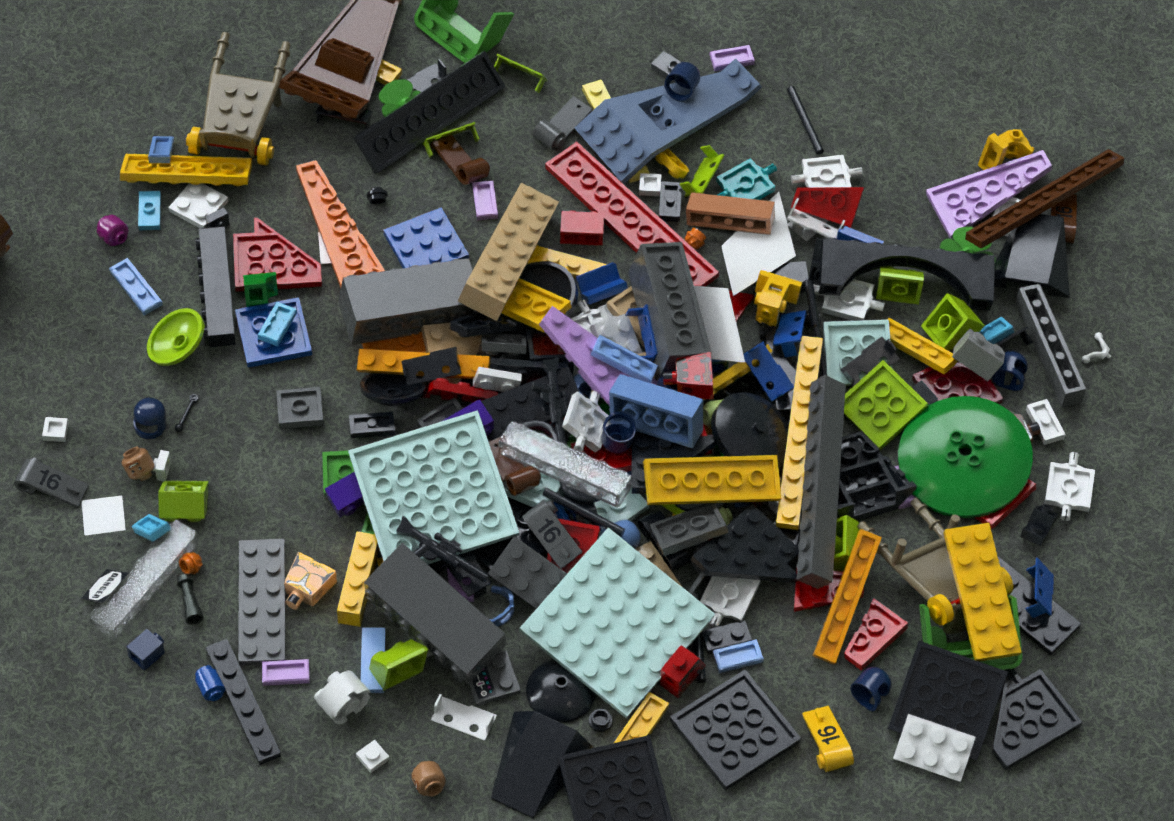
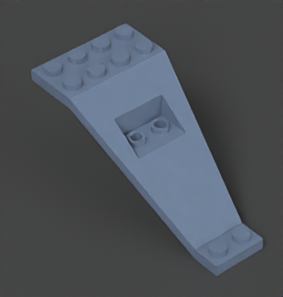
[575,58,762,184]

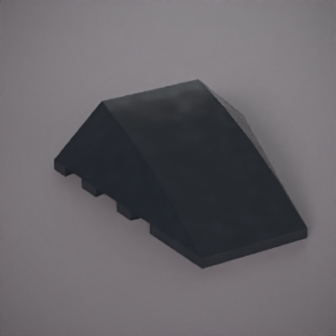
[994,214,1070,298]
[837,431,917,521]
[491,711,594,819]

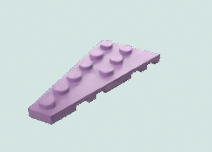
[926,150,1052,240]
[539,306,658,410]

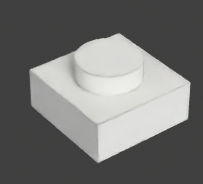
[639,173,661,196]
[42,417,69,442]
[153,450,171,481]
[356,740,389,773]

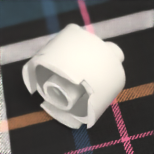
[314,670,371,724]

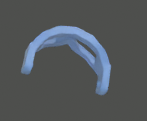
[489,586,514,626]

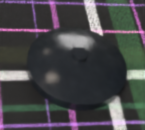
[508,261,578,337]
[711,392,789,470]

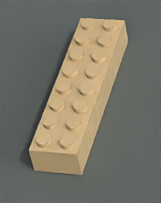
[458,183,559,321]

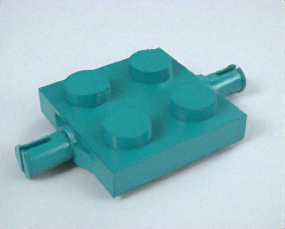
[716,158,777,200]

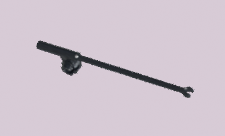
[804,280,827,376]

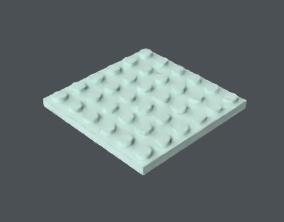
[348,410,520,564]
[519,528,715,719]

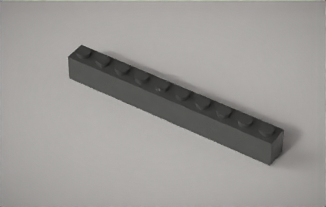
[797,375,846,589]

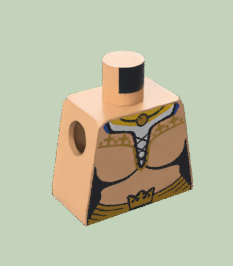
[284,552,337,610]

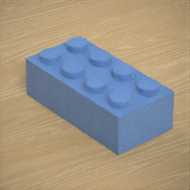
[609,374,703,448]

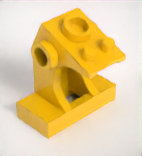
[978,129,1034,170]
[754,270,802,326]

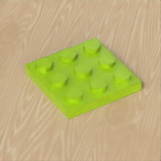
[844,360,929,450]

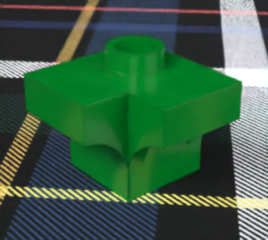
[243,272,278,307]

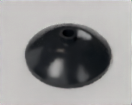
[360,373,427,407]
[526,659,596,723]

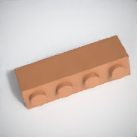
[686,192,775,234]

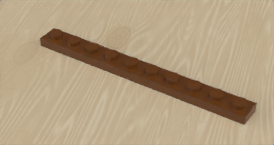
[965,149,1124,249]

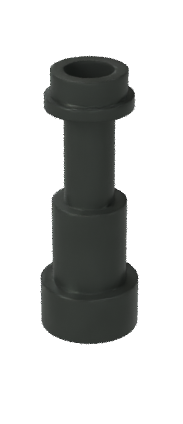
[177,574,204,625]

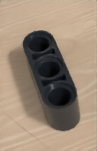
[638,510,691,571]

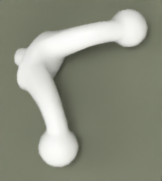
[1082,332,1111,364]

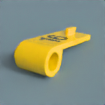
[802,706,854,772]

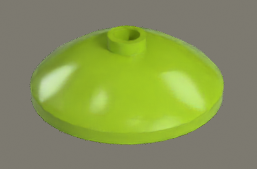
[147,308,204,366]

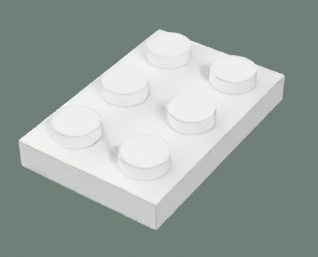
[893,714,976,782]

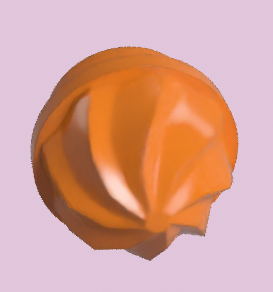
[684,228,706,250]
[179,552,203,575]

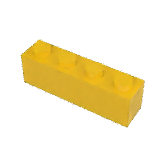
[337,532,380,627]

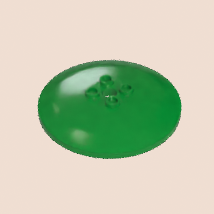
[898,396,1033,518]

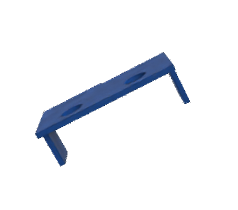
[625,304,658,362]
[773,310,806,357]
[743,341,794,402]
[1025,557,1054,618]

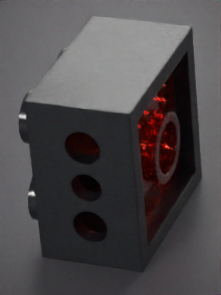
[526,328,574,376]

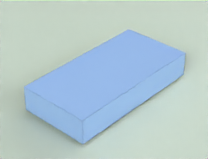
[712,639,764,673]

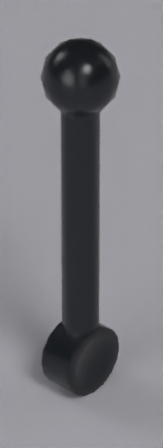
[175,394,198,432]

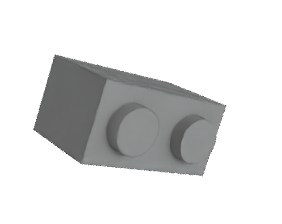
[952,329,1005,381]

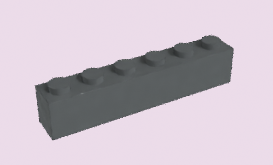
[1016,284,1086,408]

